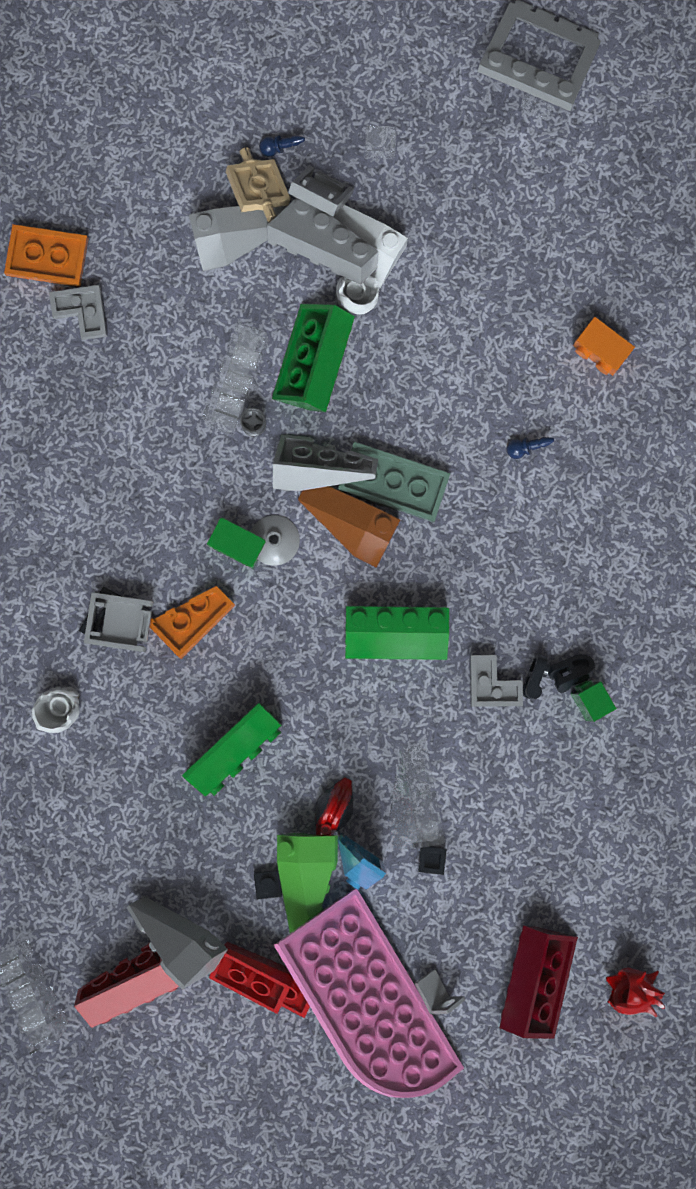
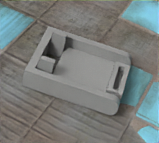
[288,166,354,216]
[84,592,153,652]

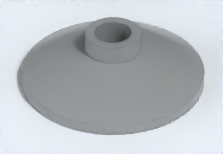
[251,515,300,566]

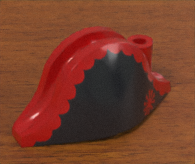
[315,777,353,835]

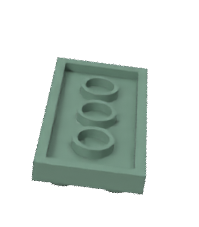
[338,442,450,523]

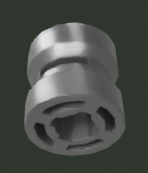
[240,408,266,437]

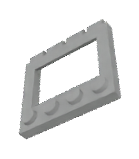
[477,0,601,111]

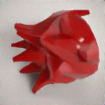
[606,967,665,1017]

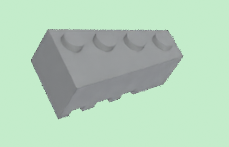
[267,198,378,285]

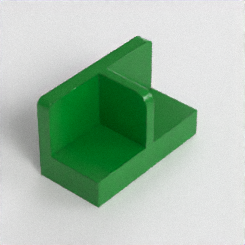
[207,518,266,570]

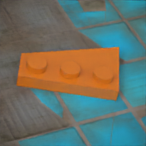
[150,586,235,659]

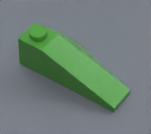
[277,833,338,933]

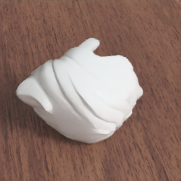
[336,276,379,314]
[32,686,80,733]

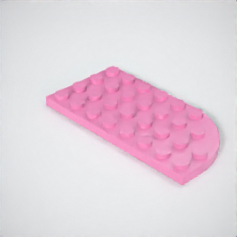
[274,889,464,1098]

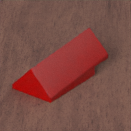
[209,942,310,1018]

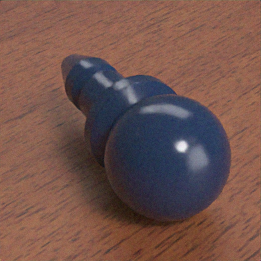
[259,135,305,157]
[506,437,554,459]

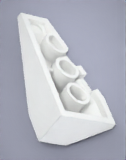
[332,205,408,288]

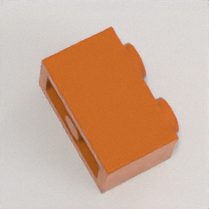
[573,317,635,376]

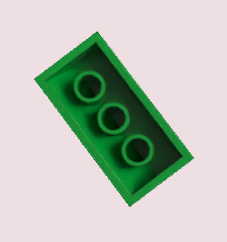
[272,304,355,412]
[345,606,449,660]
[182,703,282,797]

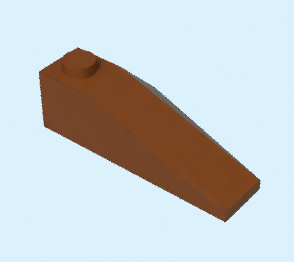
[298,486,400,568]

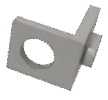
[415,970,466,1014]

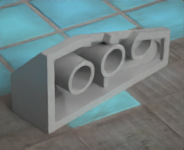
[189,203,290,271]
[273,434,378,491]

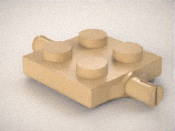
[226,147,290,223]

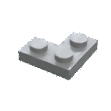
[49,285,108,340]
[470,655,523,707]

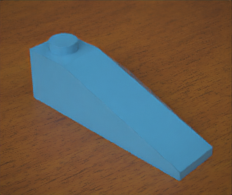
[338,832,386,890]

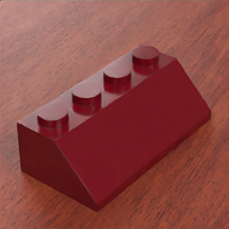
[499,925,578,1039]

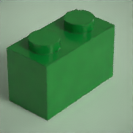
[571,680,617,722]

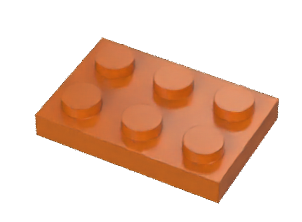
[4,224,89,287]

